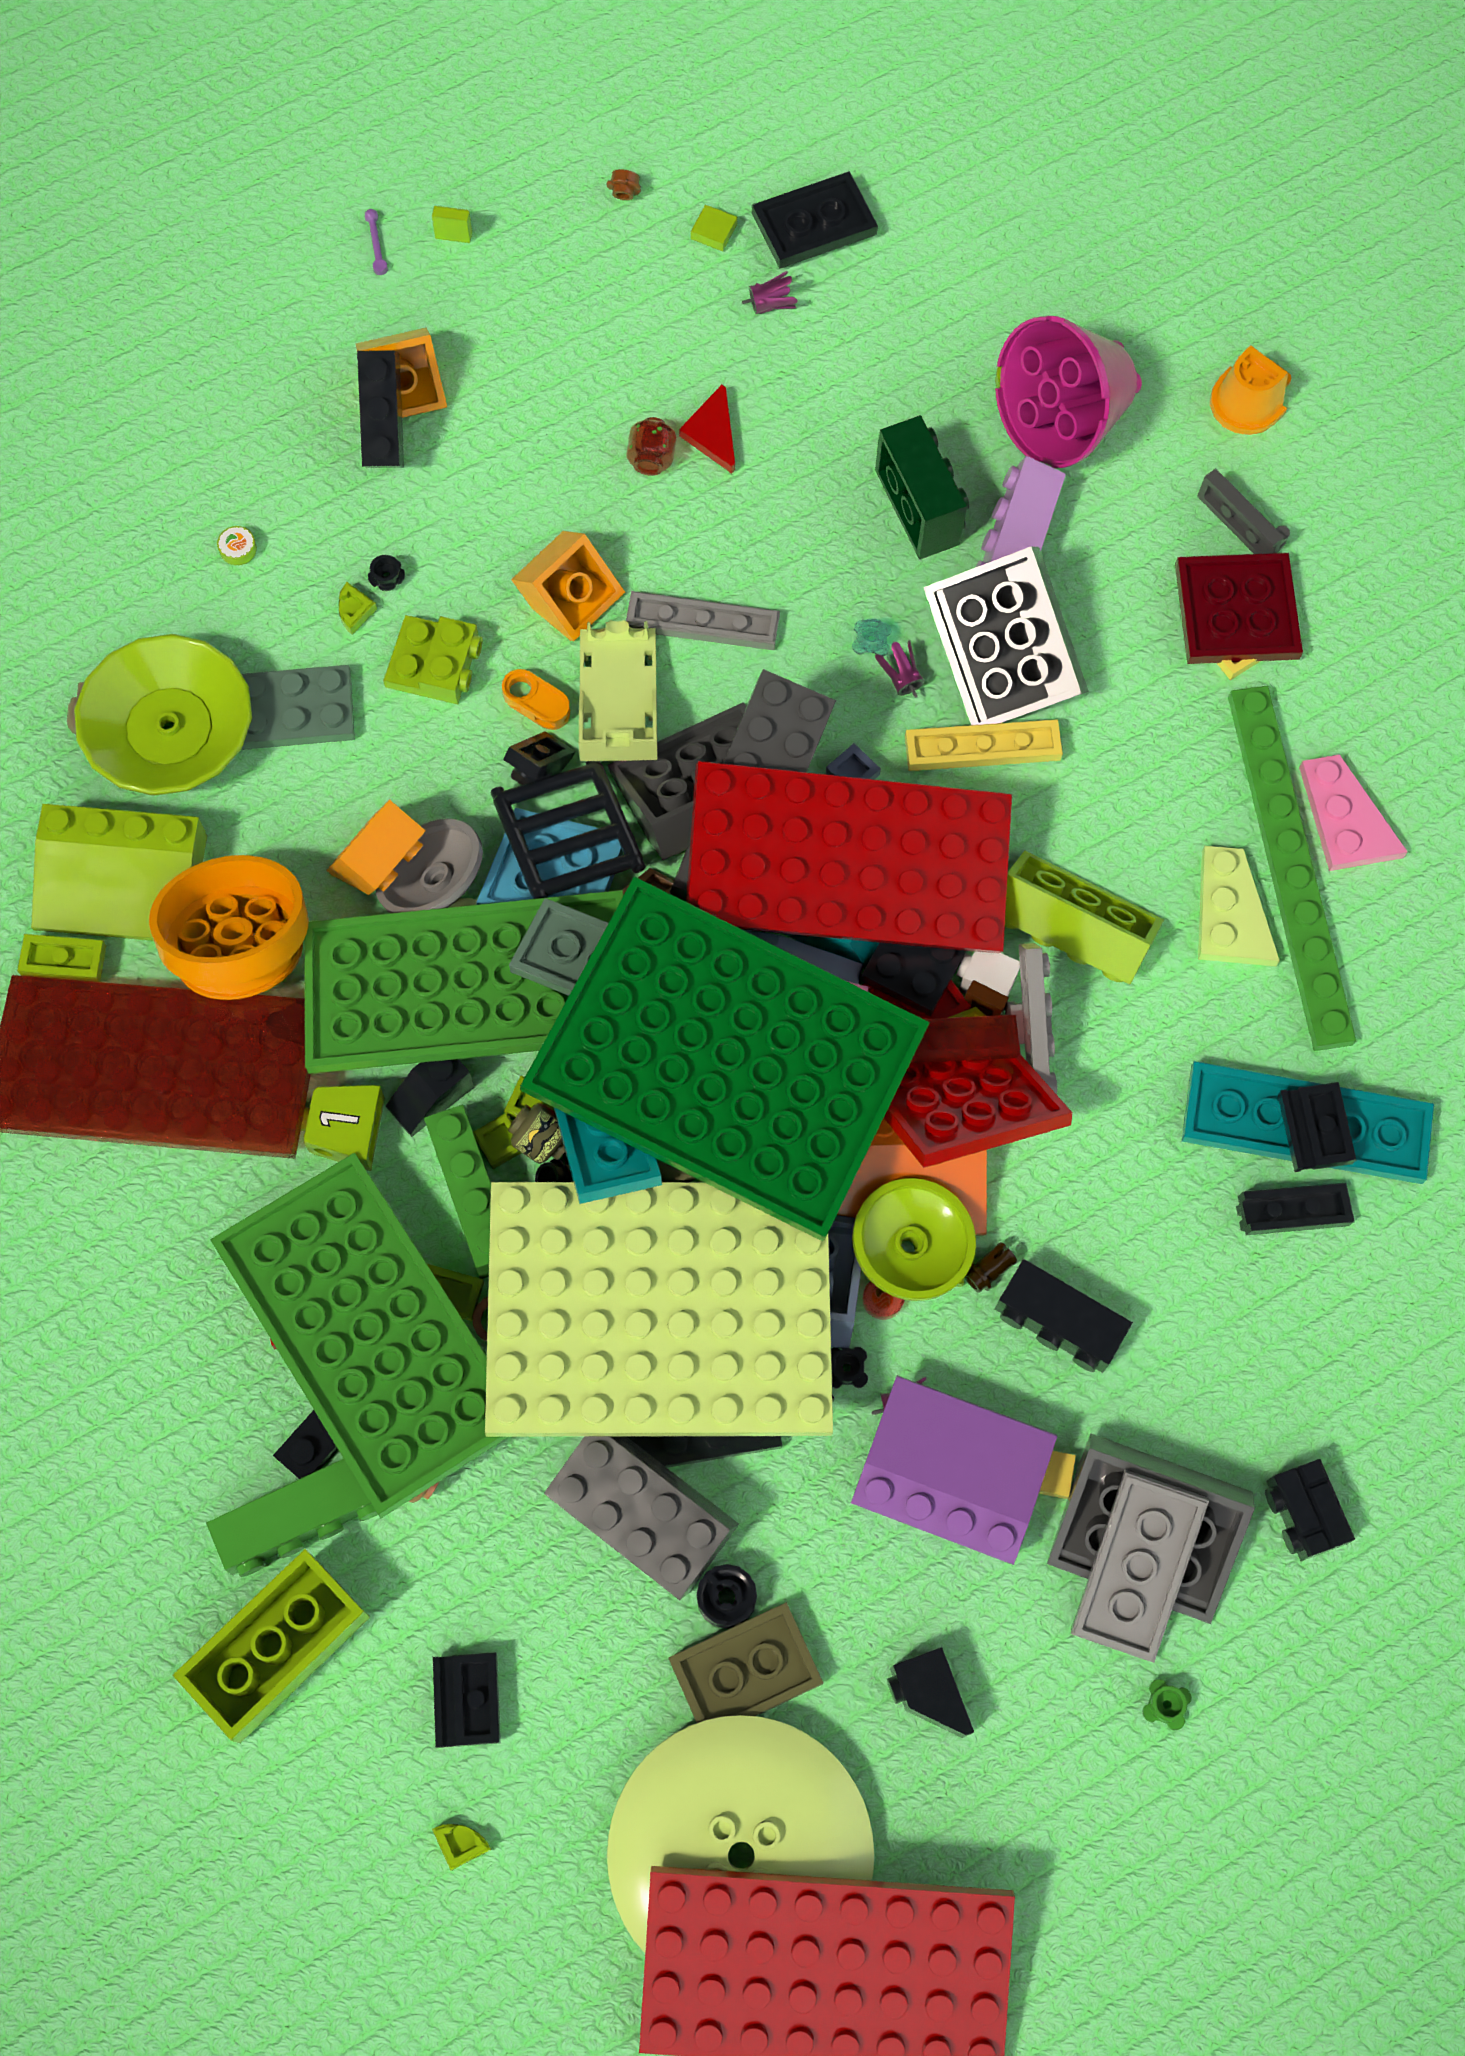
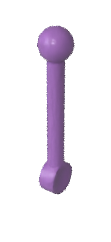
[364,209,388,275]

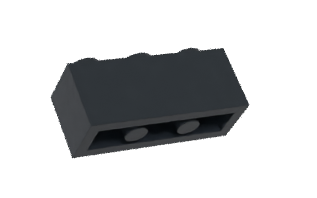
[357,350,404,468]
[995,1259,1133,1373]

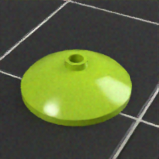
[852,1178,976,1301]

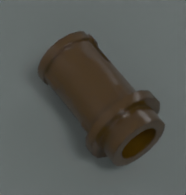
[964,1242,1017,1293]

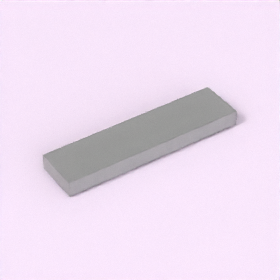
[626,591,780,650]

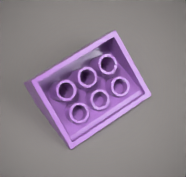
[851,1375,1057,1565]

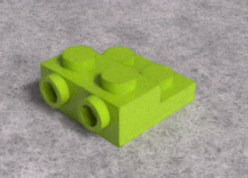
[383,615,483,705]

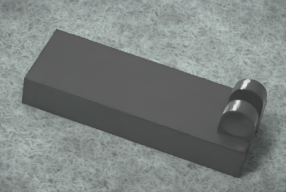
[1197,468,1290,554]

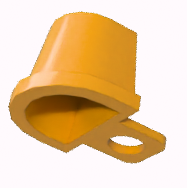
[1210,345,1291,435]

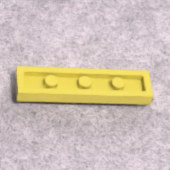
[905,719,1063,771]

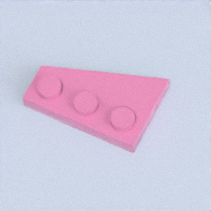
[1299,754,1408,871]

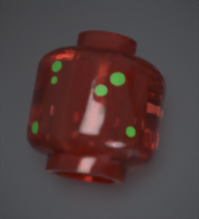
[626,417,677,476]

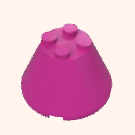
[995,316,1142,468]

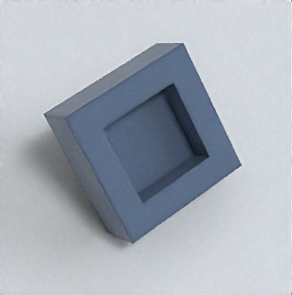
[826,743,881,780]

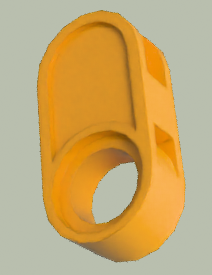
[502,669,570,730]

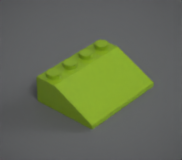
[31,804,207,941]

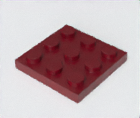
[1175,553,1303,664]

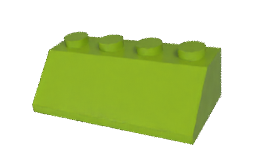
[1005,850,1164,985]

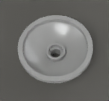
[375,819,483,913]

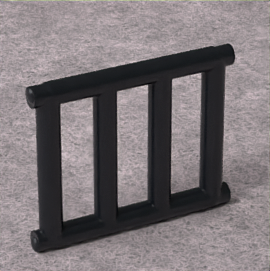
[490,761,646,899]

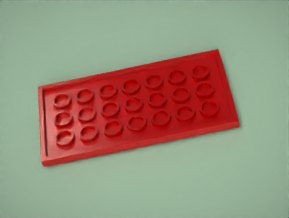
[686,761,1012,954]
[639,1866,1015,2056]

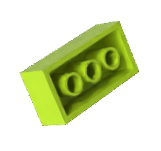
[172,1549,370,1743]

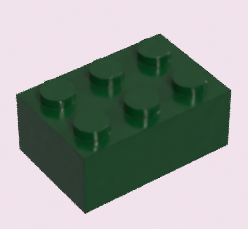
[875,415,969,560]

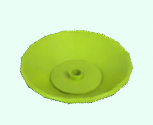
[74,634,252,796]

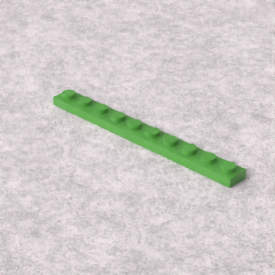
[1228,686,1356,1051]

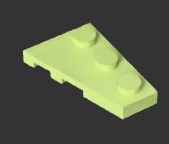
[1198,846,1280,967]

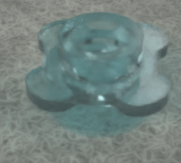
[852,619,891,656]

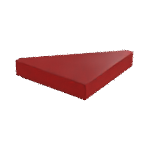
[679,384,735,474]

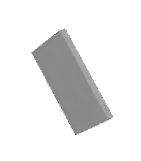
[1071,1470,1209,1663]

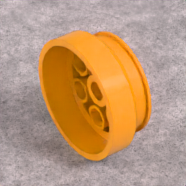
[149,855,309,1000]

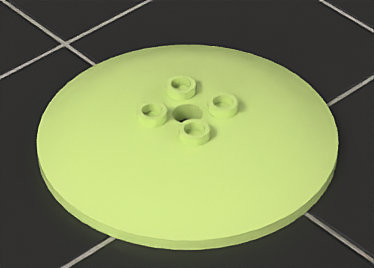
[607,1715,874,1953]

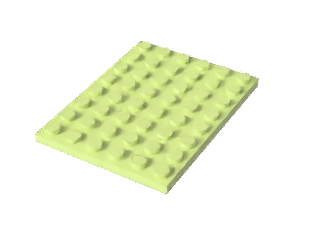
[485,1182,833,1437]

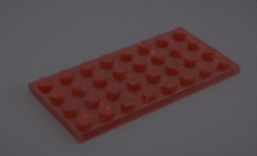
[0,975,311,1159]

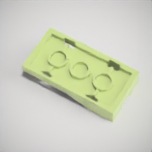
[579,620,657,761]

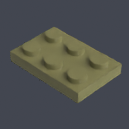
[668,1602,823,1723]

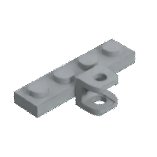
[1005,943,1057,1094]

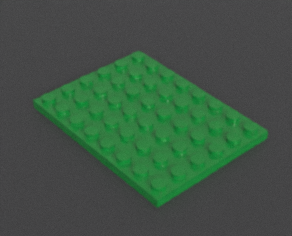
[520,876,930,1241]

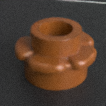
[606,169,641,200]

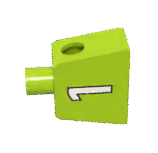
[285,1085,385,1171]

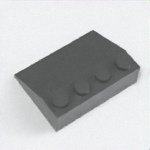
[924,546,1089,725]
[607,702,746,860]
[1047,1433,1255,1624]

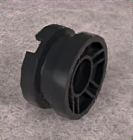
[697,1564,757,1629]

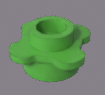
[1142,1679,1192,1730]

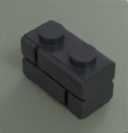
[1265,1459,1355,1561]

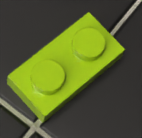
[17,934,106,983]

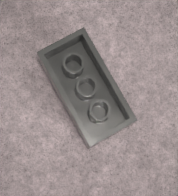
[544,1436,739,1600]

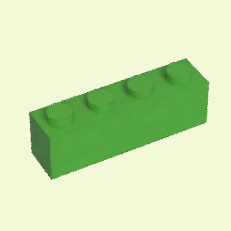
[424,1104,491,1279]
[206,1459,378,1577]

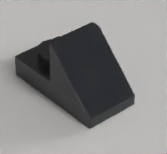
[503,731,576,785]

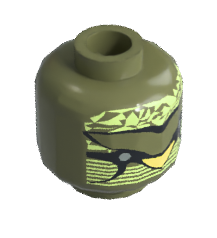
[508,1103,565,1164]

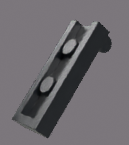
[1236,1183,1355,1235]

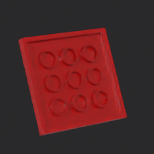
[884,1032,1073,1168]

